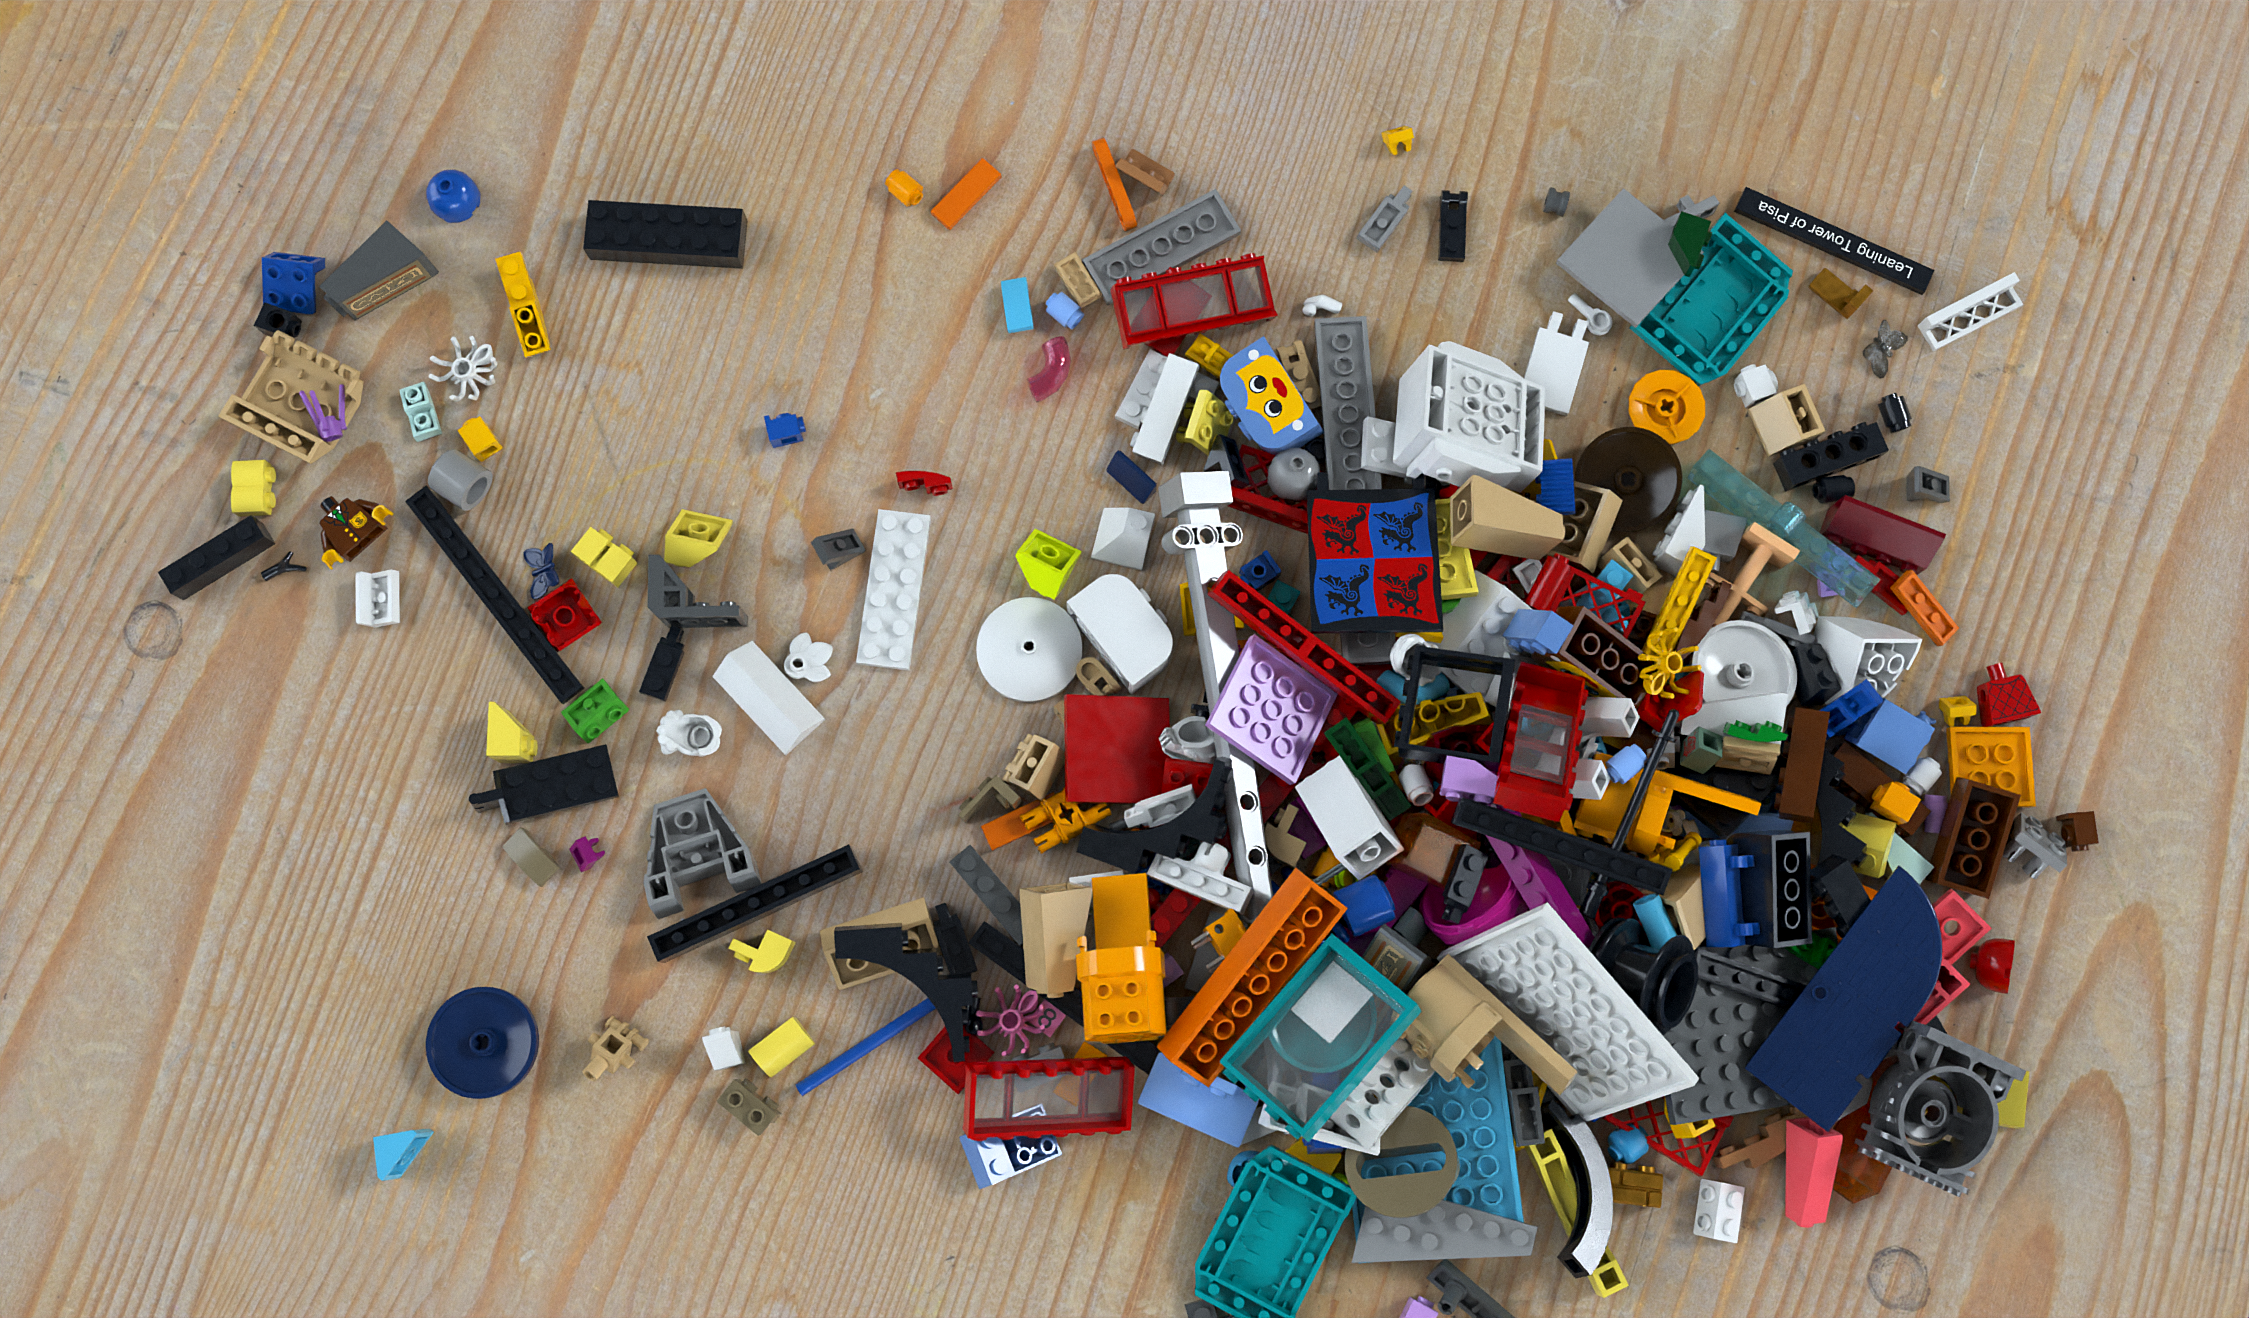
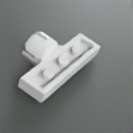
[1147,841,1254,916]

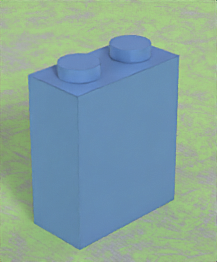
[1844,697,1935,774]

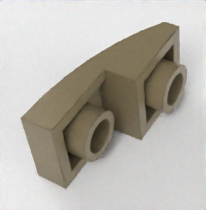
[502,827,560,887]

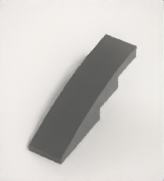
[1501,1042,1545,1147]

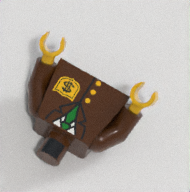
[320,496,393,570]

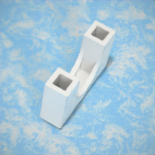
[1534,696,1640,800]

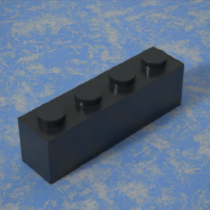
[158,515,276,600]

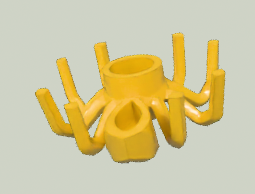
[1638,627,1702,699]

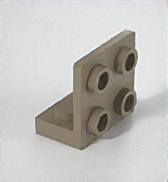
[959,775,1022,823]

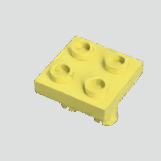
[1176,390,1233,456]

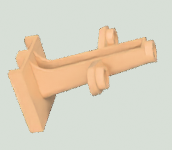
[1704,522,1800,627]

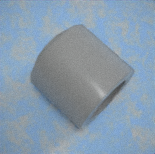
[428,449,493,511]

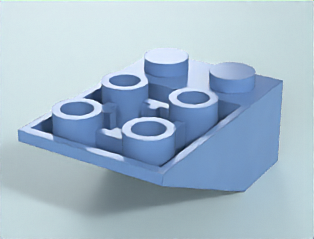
[959,1103,1062,1189]

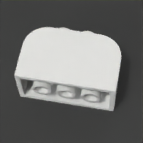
[1067,574,1173,695]

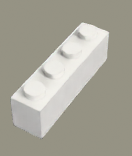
[1130,353,1200,465]

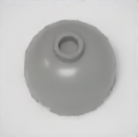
[1267,448,1320,501]

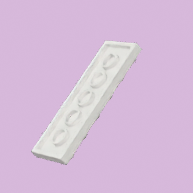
[856,509,931,671]

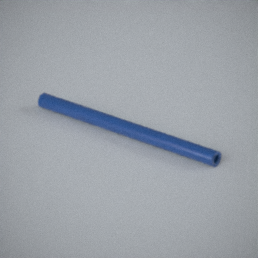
[795,998,936,1096]

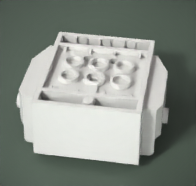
[1393,341,1545,493]

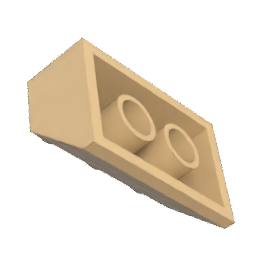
[1544,481,1623,573]

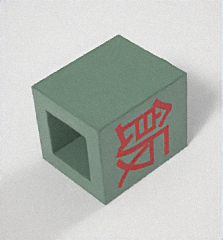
[1680,726,1722,774]

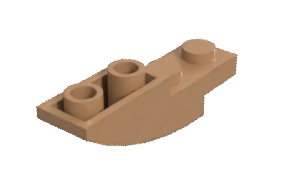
[1712,1106,1807,1169]

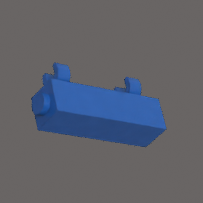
[1699,839,1760,947]

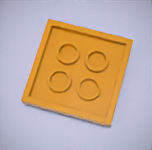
[1946,727,2036,808]

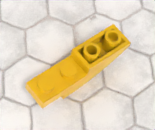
[495,252,551,358]

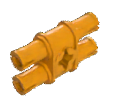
[1020,787,1112,854]

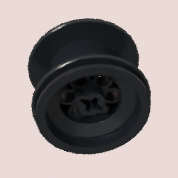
[1588,917,1699,1036]

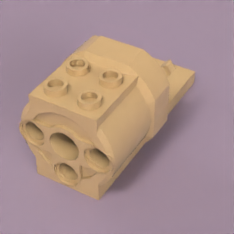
[1390,954,1578,1095]

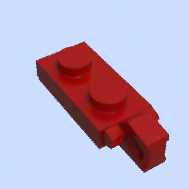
[1847,555,1908,616]

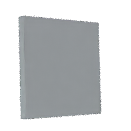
[1556,188,1704,328]

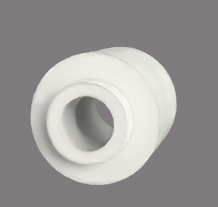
[1902,757,1942,798]
[1399,764,1434,806]

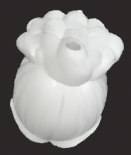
[1390,634,1441,687]
[656,710,722,757]

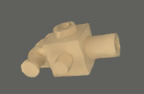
[583,1015,649,1082]

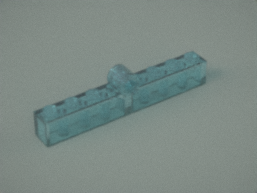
[1688,449,1880,609]

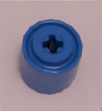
[1333,874,1396,938]

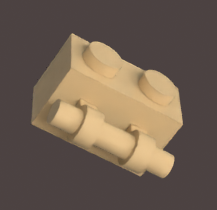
[1597,537,1663,603]
[1002,734,1065,801]

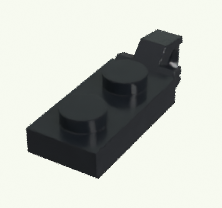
[639,625,685,702]
[1441,844,1489,924]
[934,903,978,974]

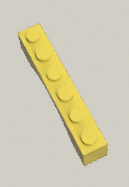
[1524,1128,1629,1298]

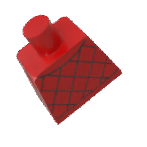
[1977,663,2041,727]

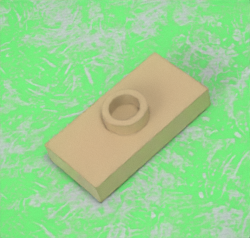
[1054,252,1102,308]

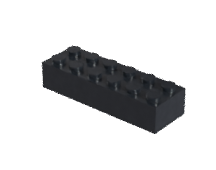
[583,200,748,269]

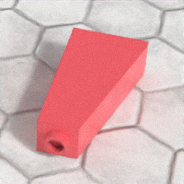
[1785,1117,1843,1228]

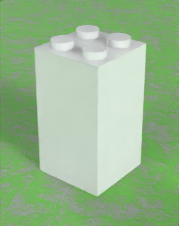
[1295,755,1404,880]

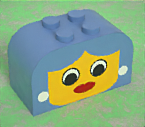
[1220,336,1324,455]

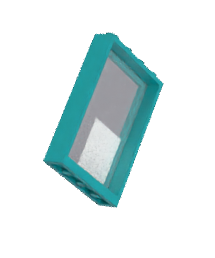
[1219,933,1422,1142]

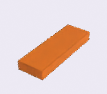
[931,158,1002,230]
[1890,570,1959,646]
[981,792,1065,851]

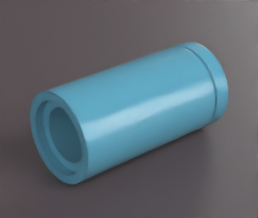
[1633,893,1677,950]

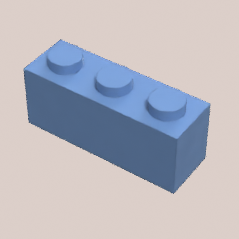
[1502,609,1573,655]

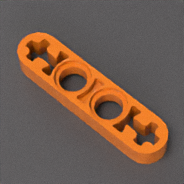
[1092,137,1137,231]

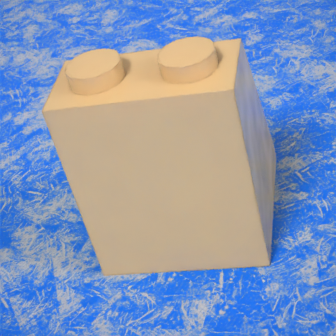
[1641,863,1706,950]

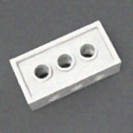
[1330,1038,1435,1151]

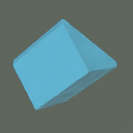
[373,1129,434,1181]

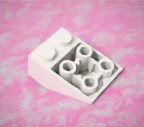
[1652,484,1705,577]

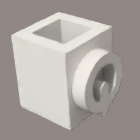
[1734,364,1778,408]

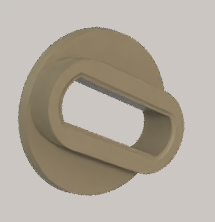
[1345,1106,1460,1218]

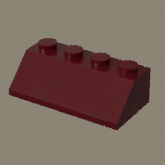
[1818,495,1946,575]

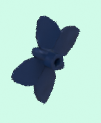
[524,543,559,600]

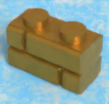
[1608,1162,1663,1208]

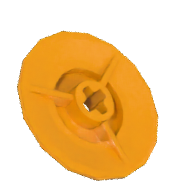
[1628,370,1705,444]

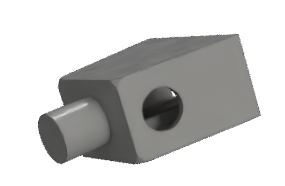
[1702,510,1747,574]

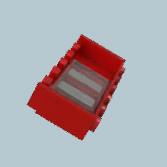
[1493,662,1588,822]

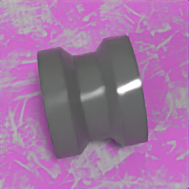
[1543,187,1570,217]

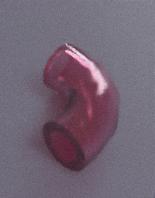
[1027,336,1071,403]

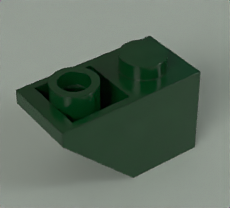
[1668,211,1712,277]

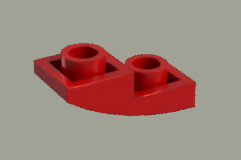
[896,471,953,496]

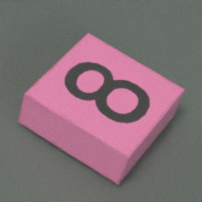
[1029,999,1067,1037]

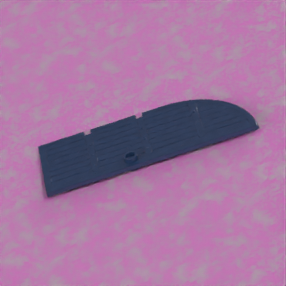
[1744,865,1942,1132]

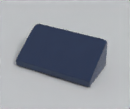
[1106,450,1157,504]

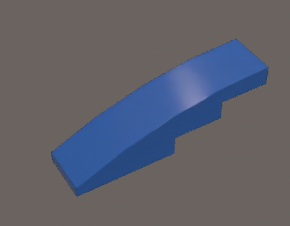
[1819,679,1884,740]

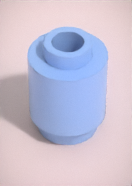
[1046,292,1084,330]
[1605,744,1648,784]

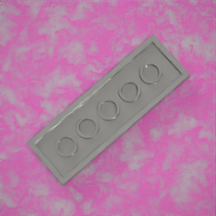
[1082,189,1241,305]

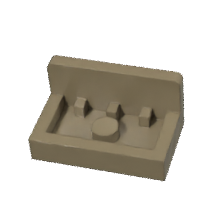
[717,1078,781,1136]

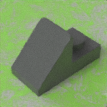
[1906,466,1950,503]
[811,529,866,570]

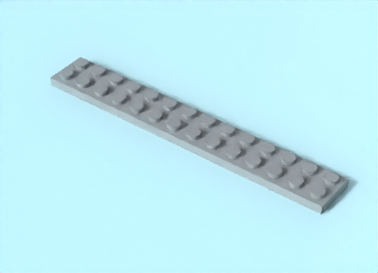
[1314,316,1396,666]

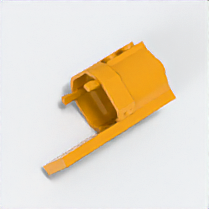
[1573,751,1761,856]
[1076,873,1166,1044]

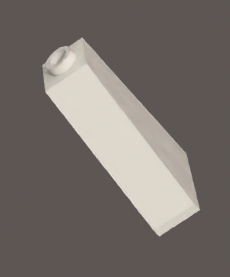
[1675,692,1788,745]

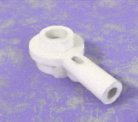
[1568,293,1612,335]

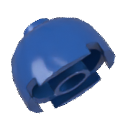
[426,169,481,223]

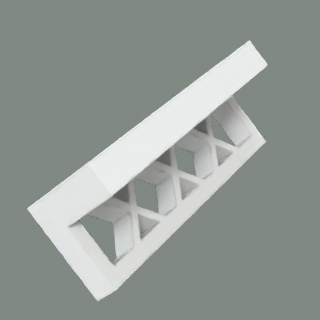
[1917,272,2023,352]

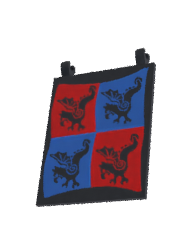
[1307,472,1443,634]

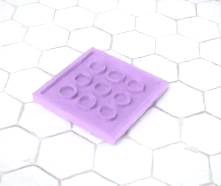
[1205,634,1337,785]

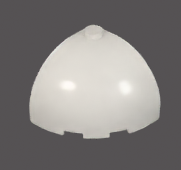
[1814,616,1923,705]

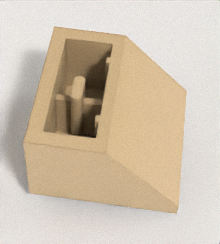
[1748,384,1825,457]

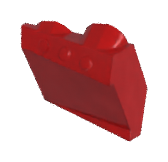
[527,578,602,652]

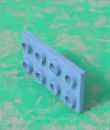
[1138,1053,1259,1148]

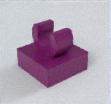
[569,836,605,873]

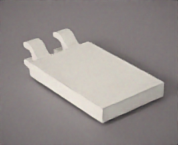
[1524,311,1589,416]

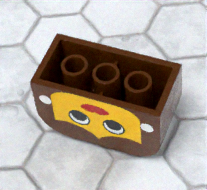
[1532,606,1657,710]

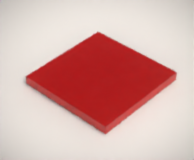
[1064,694,1170,804]

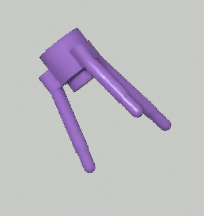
[299,384,347,442]

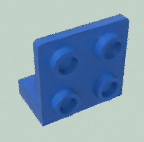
[262,252,325,314]

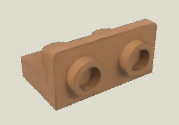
[1115,149,1175,196]

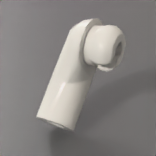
[1302,295,1342,316]

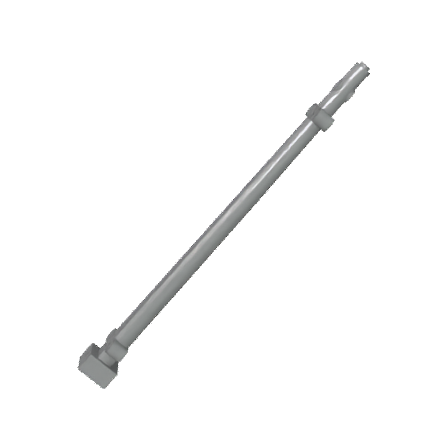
[1158,471,1302,1135]

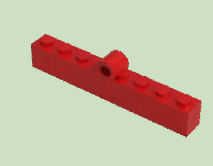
[1207,570,1401,725]

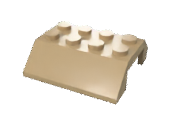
[218,330,364,464]

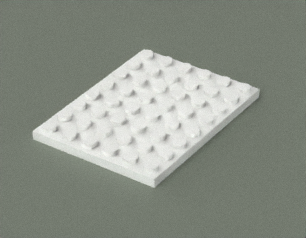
[1436,902,1699,1122]

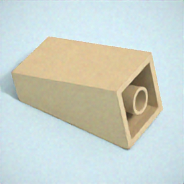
[1450,475,1565,560]
[1019,882,1092,998]

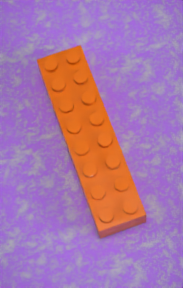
[1156,868,1348,1088]

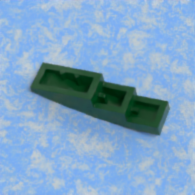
[1324,717,1412,822]

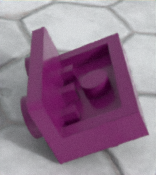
[1272,796,1327,860]

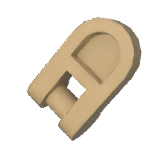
[1076,657,1122,696]

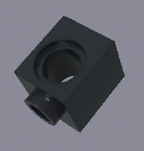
[254,302,302,338]

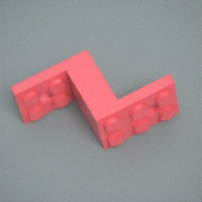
[1894,888,1992,1034]

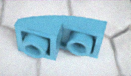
[1001,277,1034,333]

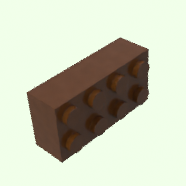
[1925,777,2021,899]

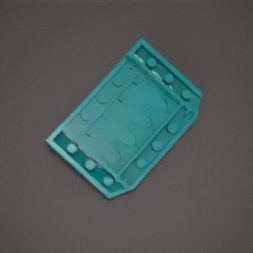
[1629,213,1793,386]
[1195,1144,1357,1318]

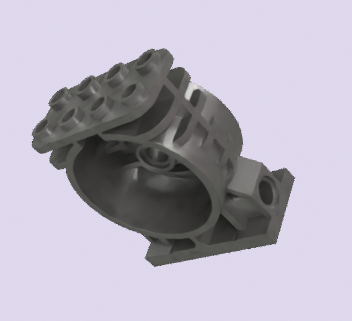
[1854,1021,2026,1197]

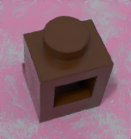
[2056,811,2099,852]

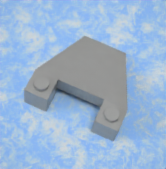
[643,788,762,919]

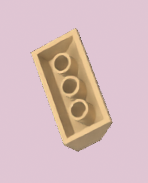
[820,897,943,990]

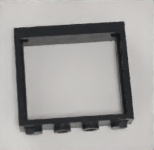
[1394,646,1515,772]

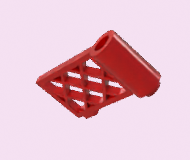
[1524,553,1646,639]

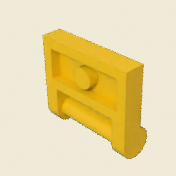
[1644,832,1702,872]

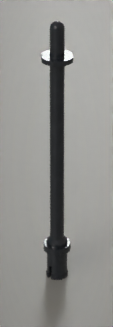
[1579,709,1679,919]

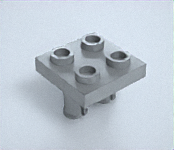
[2002,812,2067,879]

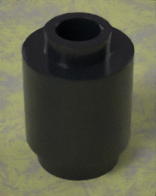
[1878,393,1912,433]
[1812,475,1855,504]

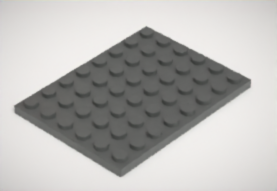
[1663,927,1838,1125]

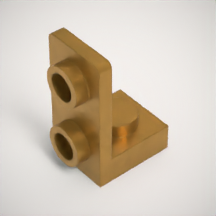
[1808,268,1873,319]

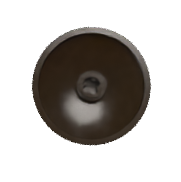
[1575,427,1683,532]

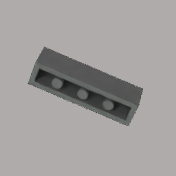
[950,845,1023,947]

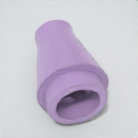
[1921,794,1948,833]

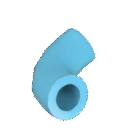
[1376,670,1450,705]

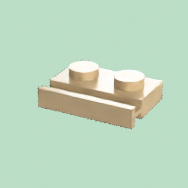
[1715,736,1780,774]

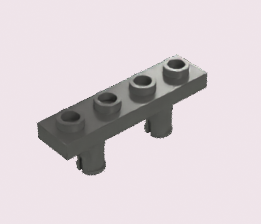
[1426,1259,1515,1318]

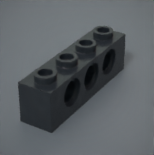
[1773,422,1889,492]

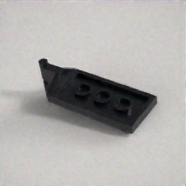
[468,744,619,825]

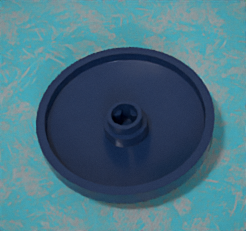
[426,987,539,1099]

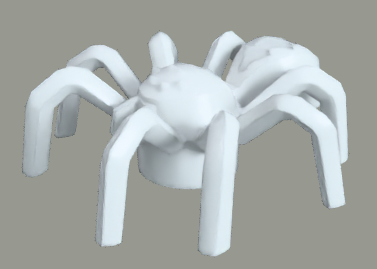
[429,336,498,402]

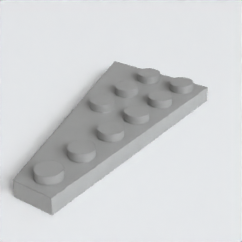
[1352,1199,1538,1263]

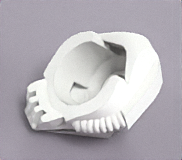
[1159,716,1217,764]

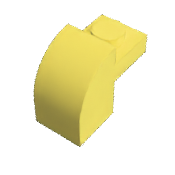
[729,929,796,973]

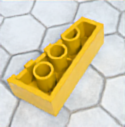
[1377,692,1494,766]

